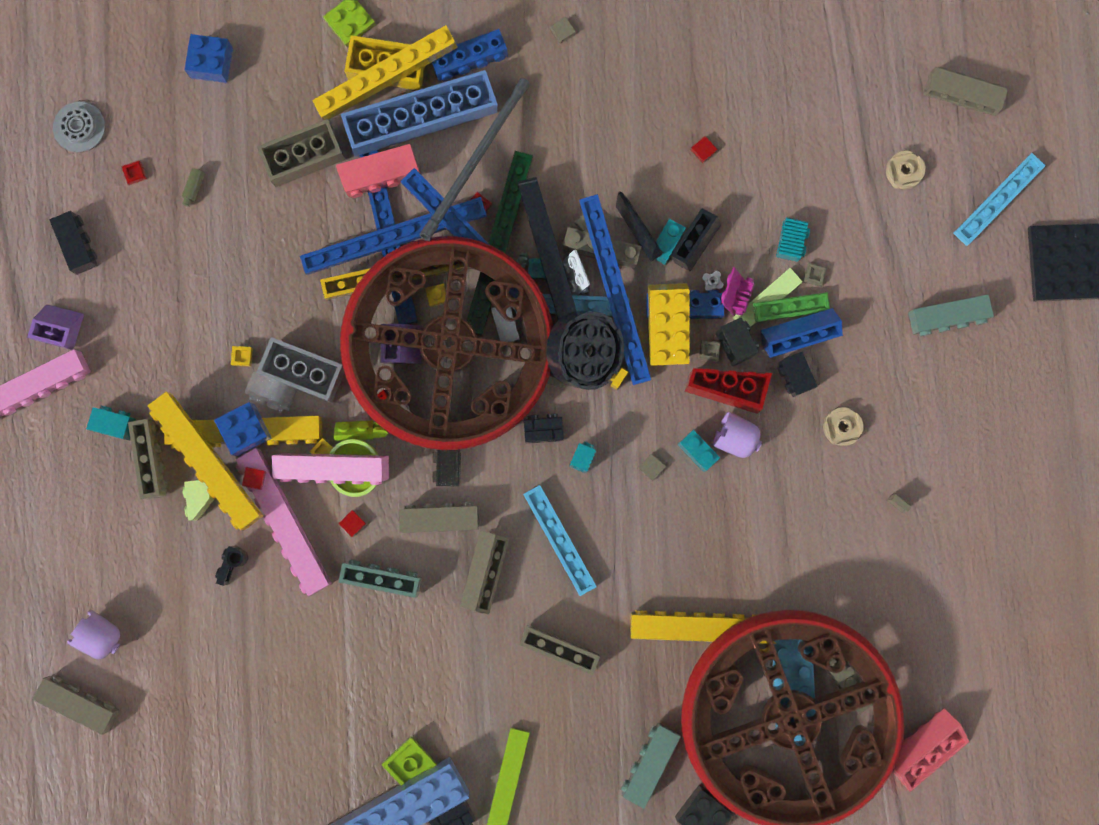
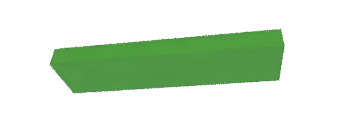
[753,292,830,322]

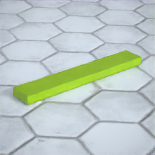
[487,727,530,825]

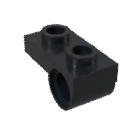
[215,546,248,586]

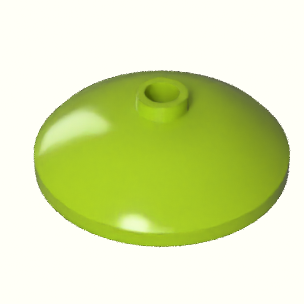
[329,439,379,497]

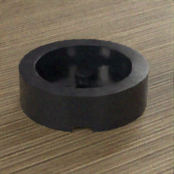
[546,310,624,390]

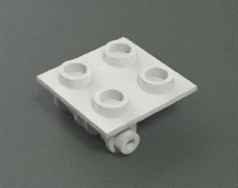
[562,249,590,295]

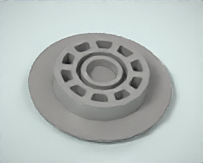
[53,102,105,152]

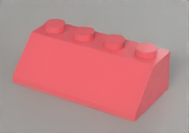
[336,144,420,198]
[892,708,969,792]

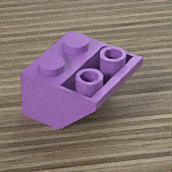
[27,304,84,350]
[381,324,422,364]

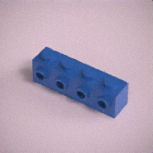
[431,29,508,81]
[646,290,724,319]
[760,308,843,358]

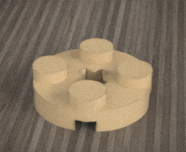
[886,151,925,189]
[823,407,863,446]

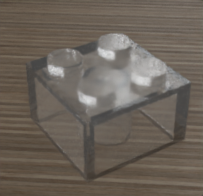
[244,371,297,412]

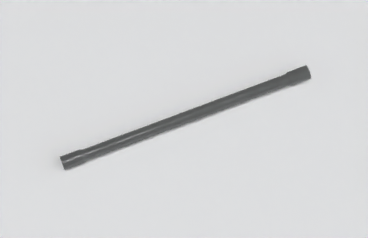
[420,78,530,241]

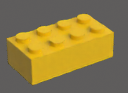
[344,35,425,90]
[648,283,689,365]

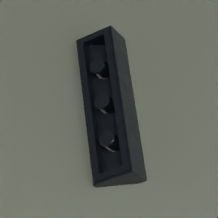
[616,191,663,262]

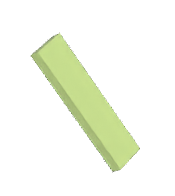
[733,268,803,327]

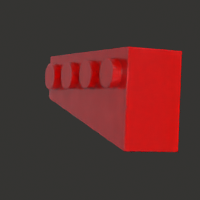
[684,368,772,414]

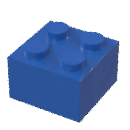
[184,34,233,83]
[214,402,272,456]

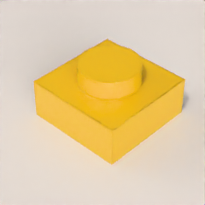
[425,284,449,307]
[231,346,253,367]
[610,368,628,390]
[309,438,334,454]

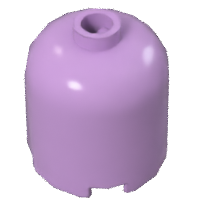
[712,412,762,458]
[67,610,120,659]

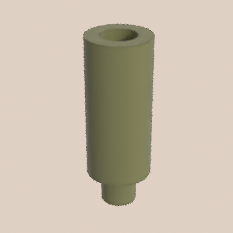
[181,168,205,207]

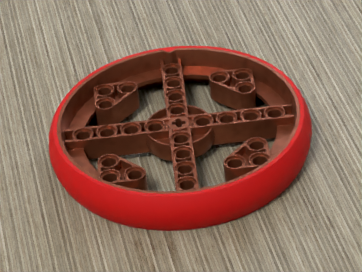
[340,236,553,450]
[681,610,904,825]

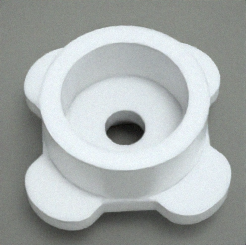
[702,271,723,291]

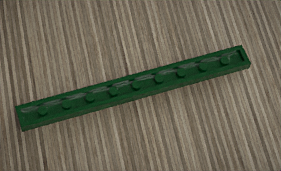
[466,151,533,336]

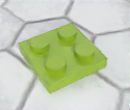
[323,0,376,47]
[382,736,437,786]

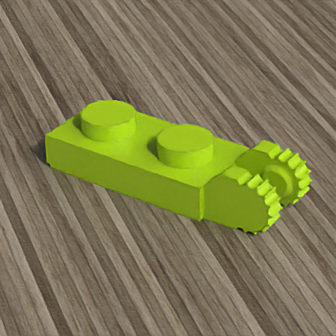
[334,420,388,441]

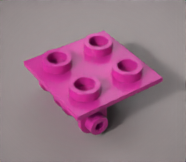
[721,267,754,316]

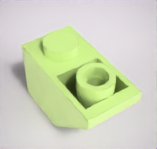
[183,480,215,521]

